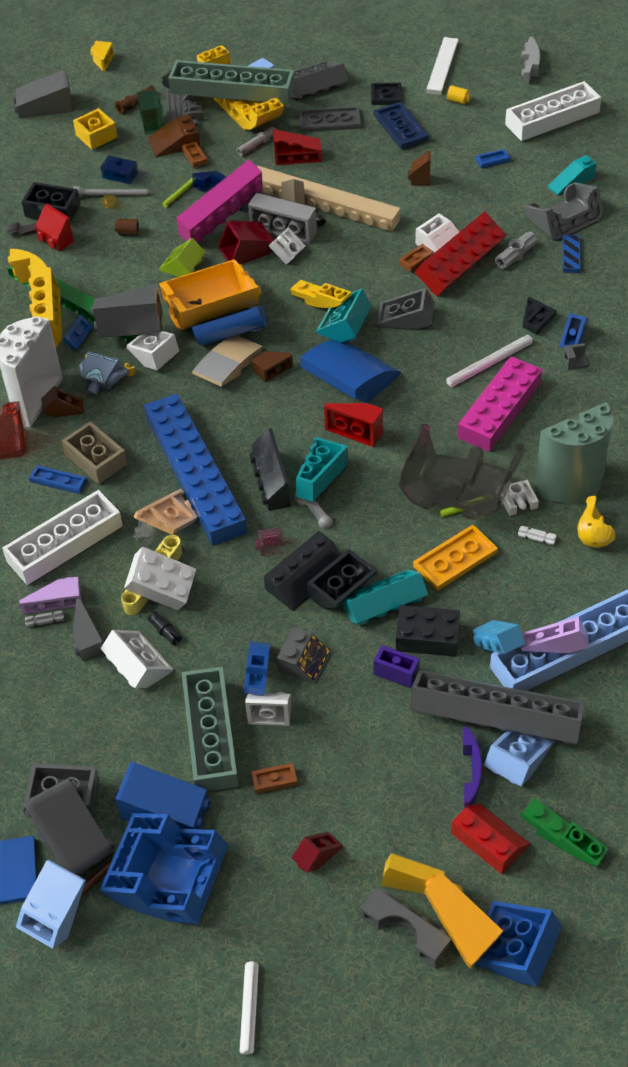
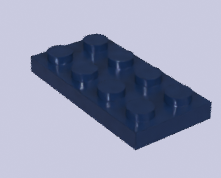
[374,102,429,149]

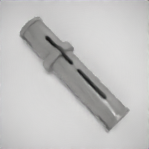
[236,126,276,157]

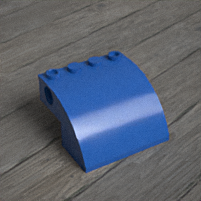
[99,813,229,924]

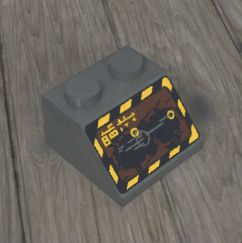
[277,627,331,684]

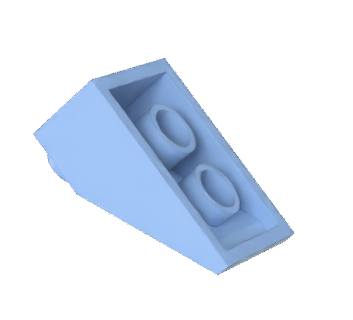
[484,730,555,786]

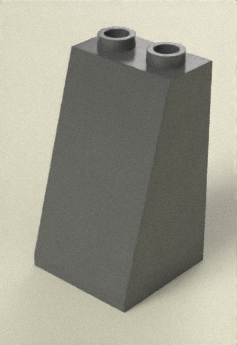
[13,69,73,118]
[91,284,163,338]

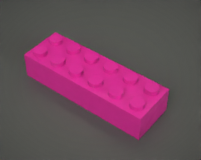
[177,160,263,244]
[457,356,543,452]

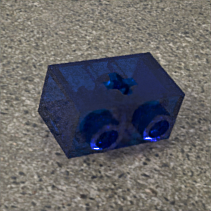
[100,155,138,185]

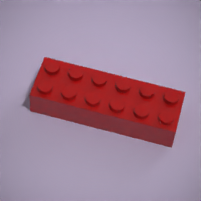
[414,211,507,297]

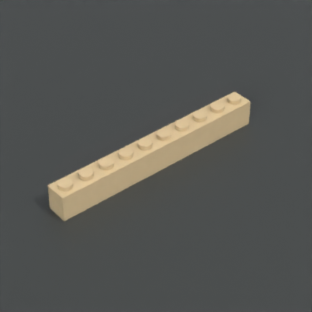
[257,166,400,231]

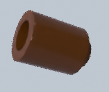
[115,219,139,235]

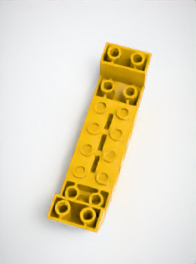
[196,45,284,130]
[8,249,63,348]

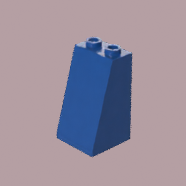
[116,762,210,830]

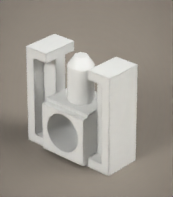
[269,227,305,264]
[499,480,539,516]

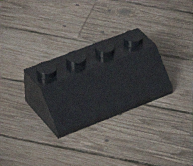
[249,428,290,511]
[264,531,342,611]

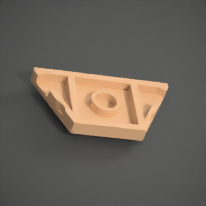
[134,489,197,535]

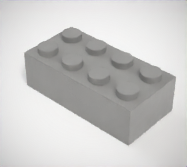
[248,193,317,244]

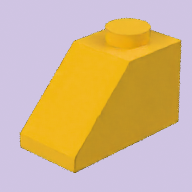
[90,41,114,71]

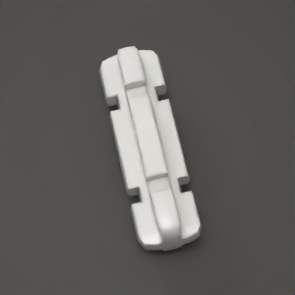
[518,526,556,545]

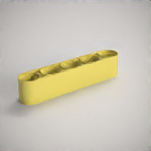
[121,535,182,615]

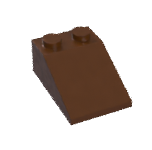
[148,115,200,157]

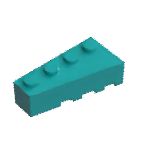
[296,436,348,502]

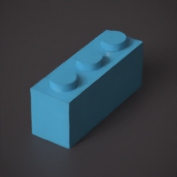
[473,620,525,654]

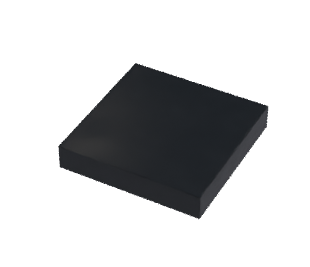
[371,83,401,105]

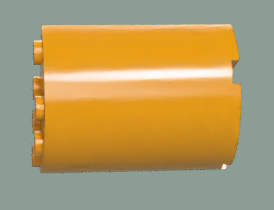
[159,259,262,331]

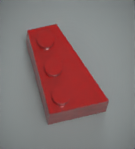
[273,129,322,165]

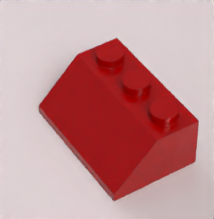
[451,803,530,875]

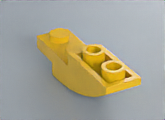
[290,280,352,308]

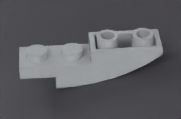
[521,37,540,85]

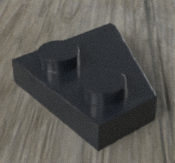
[522,297,557,334]

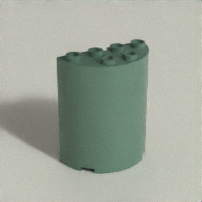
[534,402,613,505]

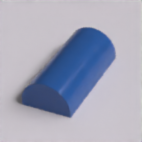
[192,305,267,346]

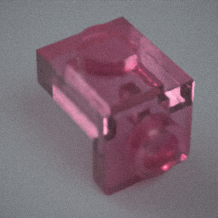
[255,528,282,557]

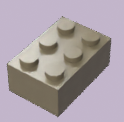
[61,421,127,484]

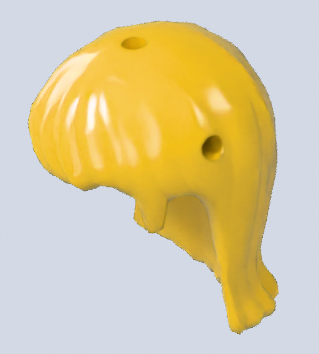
[577,496,616,548]

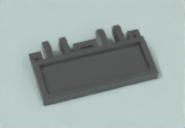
[165,89,205,126]

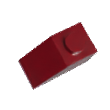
[292,832,343,872]

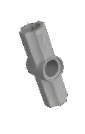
[495,231,537,270]

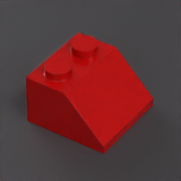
[36,204,74,252]

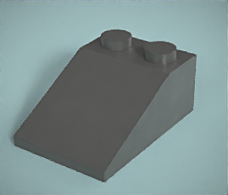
[376,288,435,329]

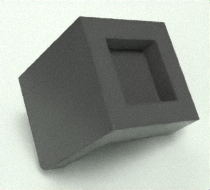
[563,343,588,370]

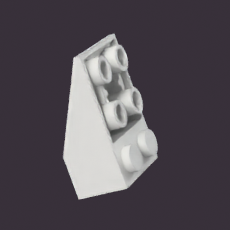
[415,214,459,253]

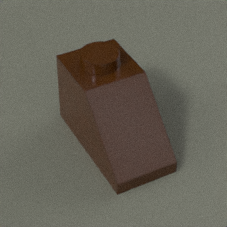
[408,151,431,186]
[252,351,293,382]
[41,386,84,417]

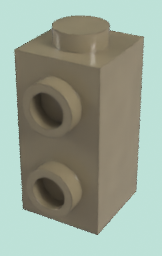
[281,179,305,205]

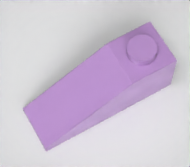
[20,577,82,614]
[521,616,589,653]

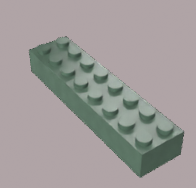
[169,60,295,104]

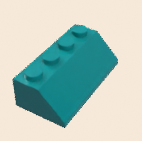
[316,289,372,343]
[341,569,428,625]

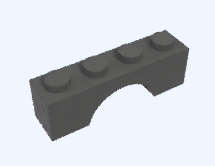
[360,887,451,969]

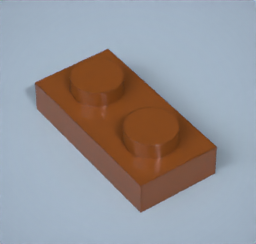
[182,141,208,168]
[399,244,434,272]
[251,763,298,794]

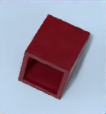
[218,221,274,264]

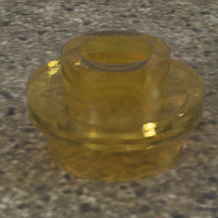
[101,195,117,209]

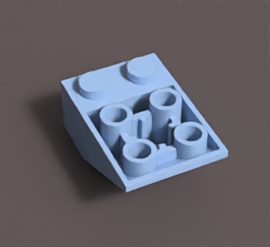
[16,860,86,949]

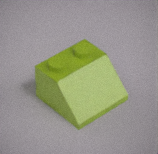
[158,238,206,277]

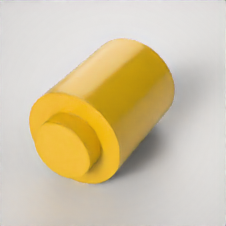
[447,85,471,105]

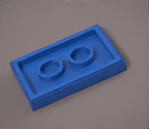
[0,836,37,905]

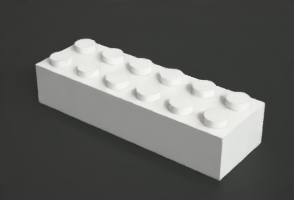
[505,81,601,141]
[2,490,123,585]

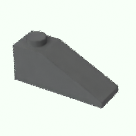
[72,598,104,661]

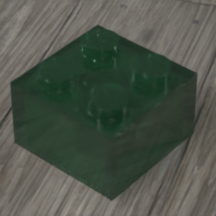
[137,89,165,135]

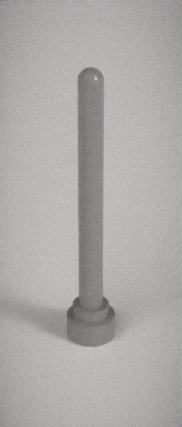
[73,186,150,199]

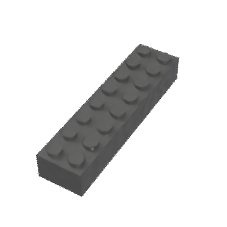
[409,670,585,744]

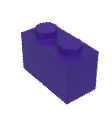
[373,645,420,688]

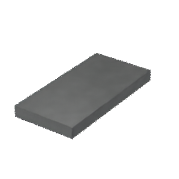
[299,106,361,132]

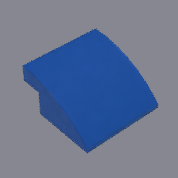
[300,340,401,403]

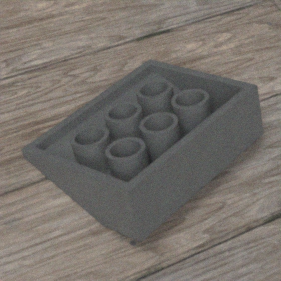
[291,61,348,100]

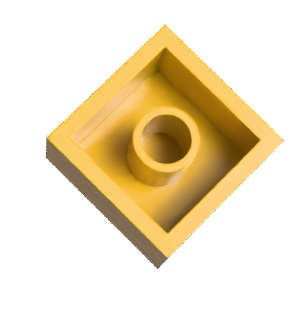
[73,108,118,150]

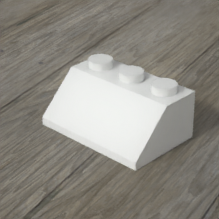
[101,630,174,689]

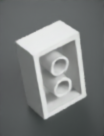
[124,546,196,610]

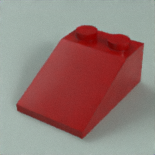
[324,403,383,448]

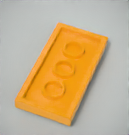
[413,525,498,591]

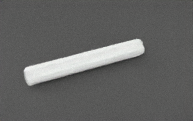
[240,961,259,1055]

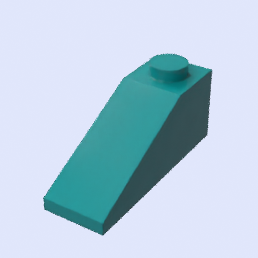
[548,155,597,196]

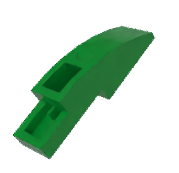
[520,797,609,867]

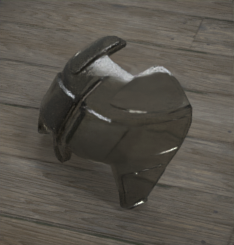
[399,423,526,520]

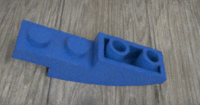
[244,641,270,696]

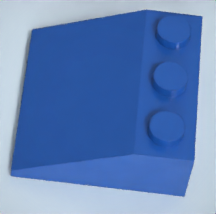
[475,901,562,986]

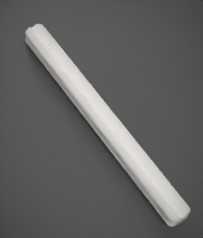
[446,335,533,387]

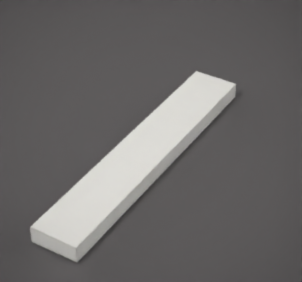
[427,37,458,95]

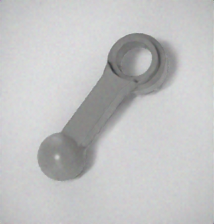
[294,492,333,529]

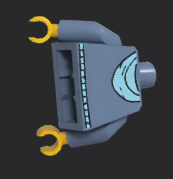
[79,351,135,396]

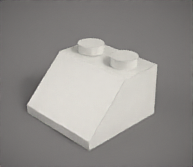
[127,330,179,370]
[245,692,291,726]

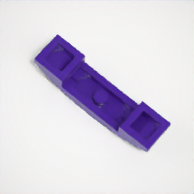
[462,727,481,809]

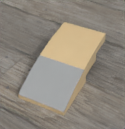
[192,335,262,386]

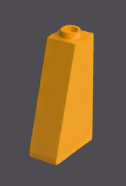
[424,872,503,969]

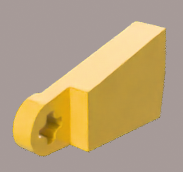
[381,853,463,894]

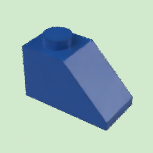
[559,313,589,348]

